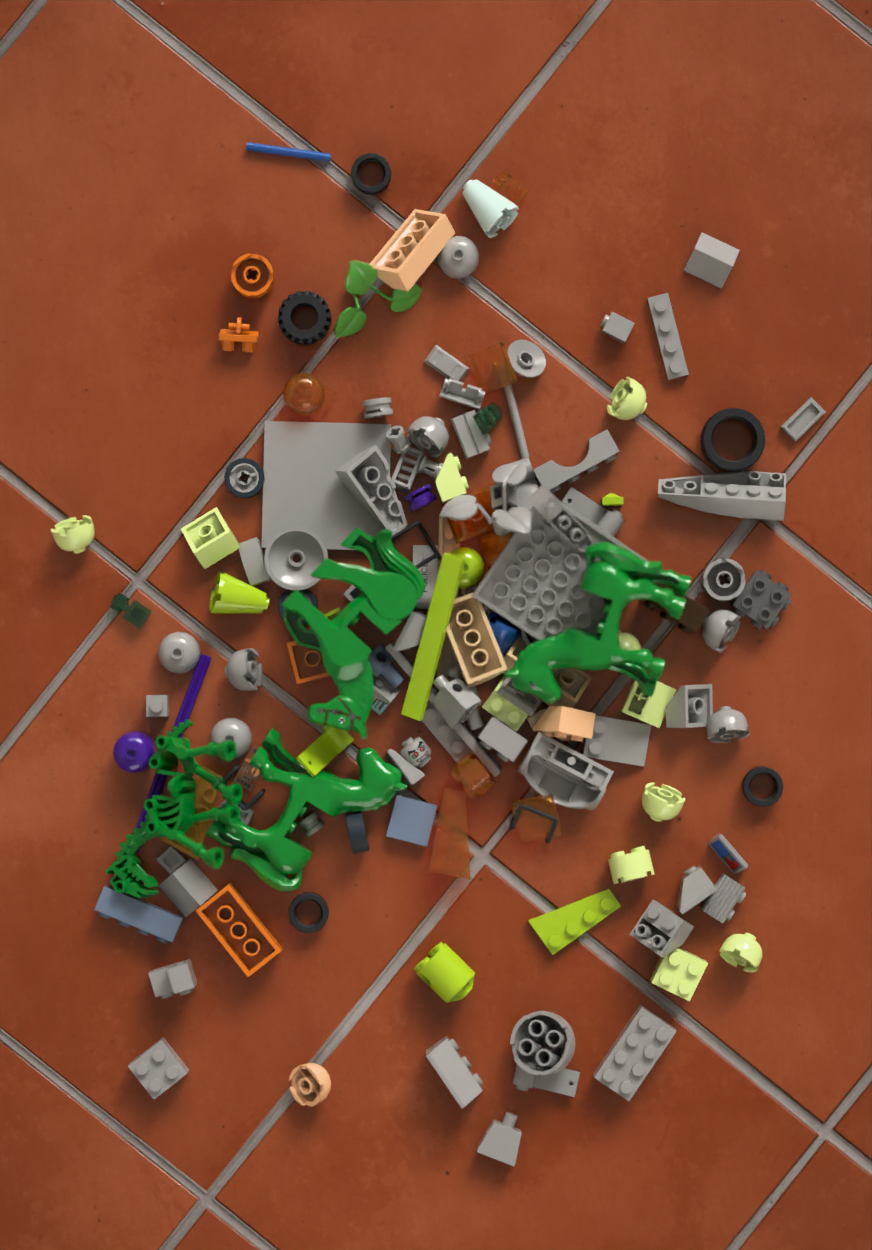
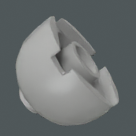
[437,236,479,279]
[406,416,449,458]
[702,609,741,653]
[158,632,201,674]
[224,648,263,691]
[706,706,749,743]
[210,718,252,759]

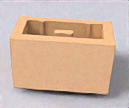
[533,706,596,742]

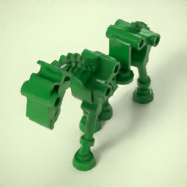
[105,719,243,898]

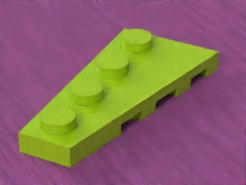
[528,888,621,955]

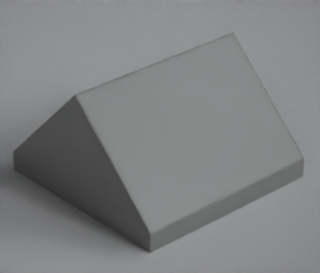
[683,232,740,289]
[158,858,218,917]

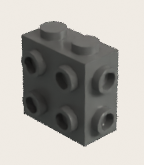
[731,569,791,630]

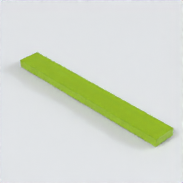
[401,553,466,721]

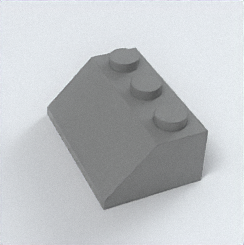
[426,1036,484,1108]

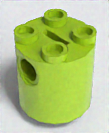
[414,942,475,1003]

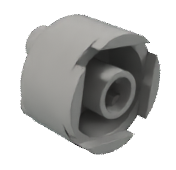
[701,558,746,601]

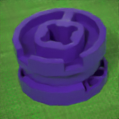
[404,484,437,512]

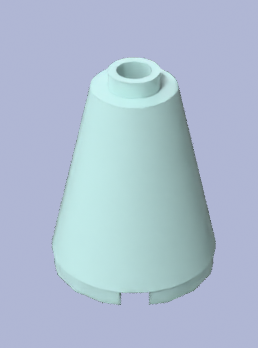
[462,180,519,238]

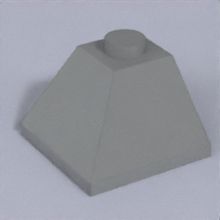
[393,611,427,651]
[666,684,713,728]
[677,866,717,914]

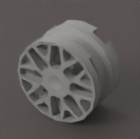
[362,397,393,419]

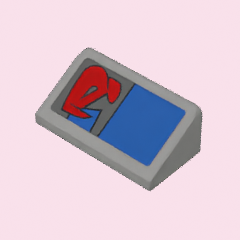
[708,833,748,874]

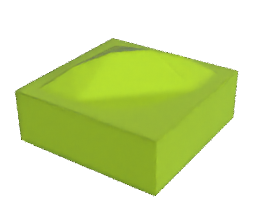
[601,493,624,506]

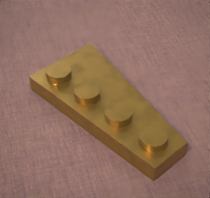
[161,766,222,860]

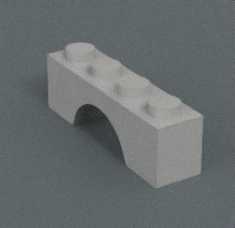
[533,429,620,493]

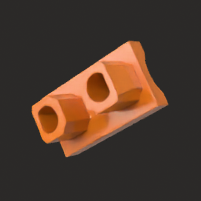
[219,317,259,353]

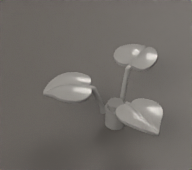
[440,463,532,535]

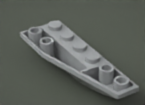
[658,471,786,521]

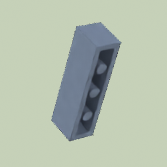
[94,884,184,944]

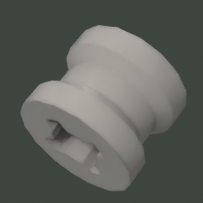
[298,812,325,837]

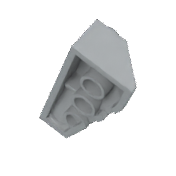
[335,445,408,537]

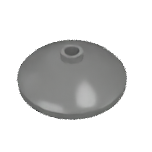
[264,527,328,590]

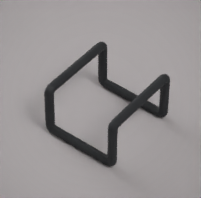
[391,521,442,569]
[223,764,265,811]
[510,802,558,844]

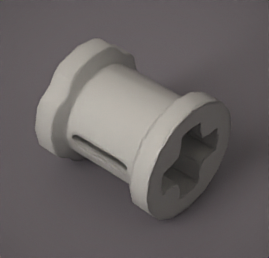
[386,425,411,454]
[417,456,443,481]

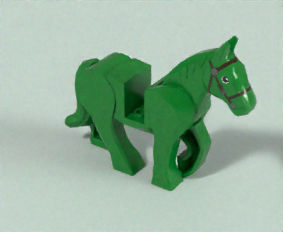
[281,527,426,740]

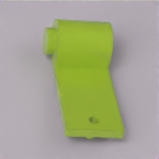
[296,726,354,777]

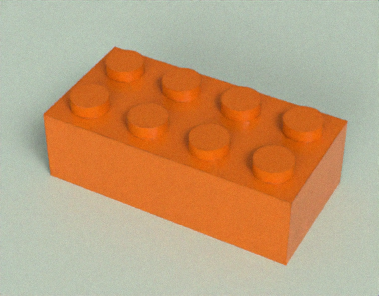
[195,882,283,977]

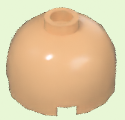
[289,1063,331,1107]

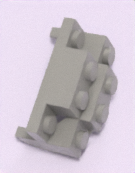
[517,732,614,811]

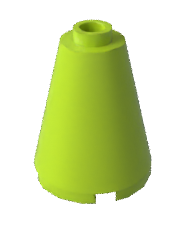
[209,572,270,614]

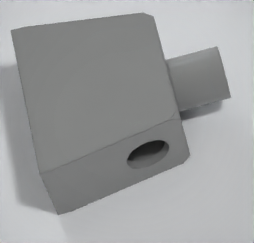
[433,675,481,729]
[476,1112,522,1166]

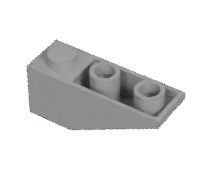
[528,485,590,548]

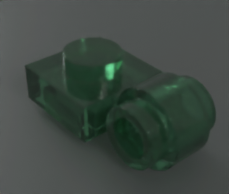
[472,402,503,434]
[110,592,152,629]

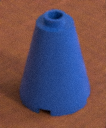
[485,611,521,657]

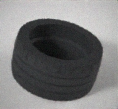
[700,408,765,472]

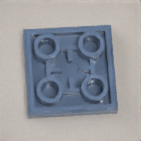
[386,795,438,847]

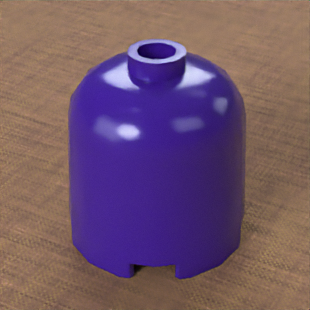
[113,731,156,773]

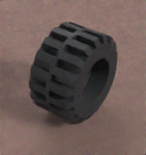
[278,290,332,346]

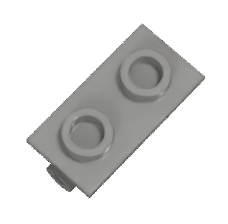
[440,378,485,410]

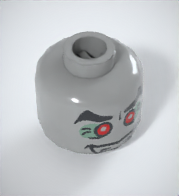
[400,737,431,768]

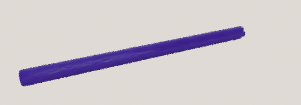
[133,654,211,853]

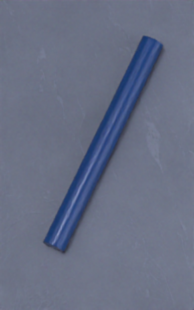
[246,142,331,162]

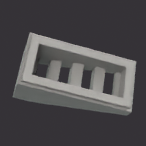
[392,447,424,494]
[386,748,425,785]

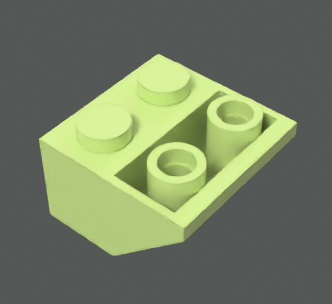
[435,453,469,503]
[621,680,676,728]

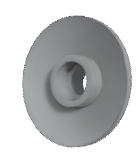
[506,340,546,378]

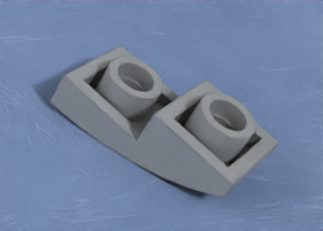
[239,537,271,586]

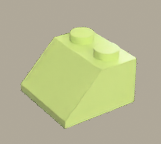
[181,507,240,569]
[482,676,528,732]

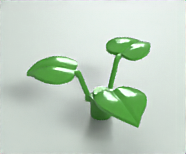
[334,261,422,337]

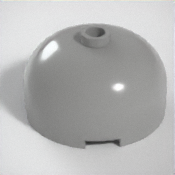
[510,1011,576,1076]

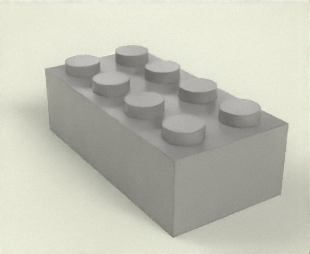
[593,1005,677,1101]

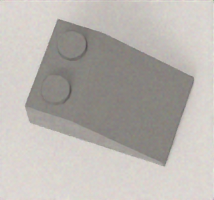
[582,715,651,766]

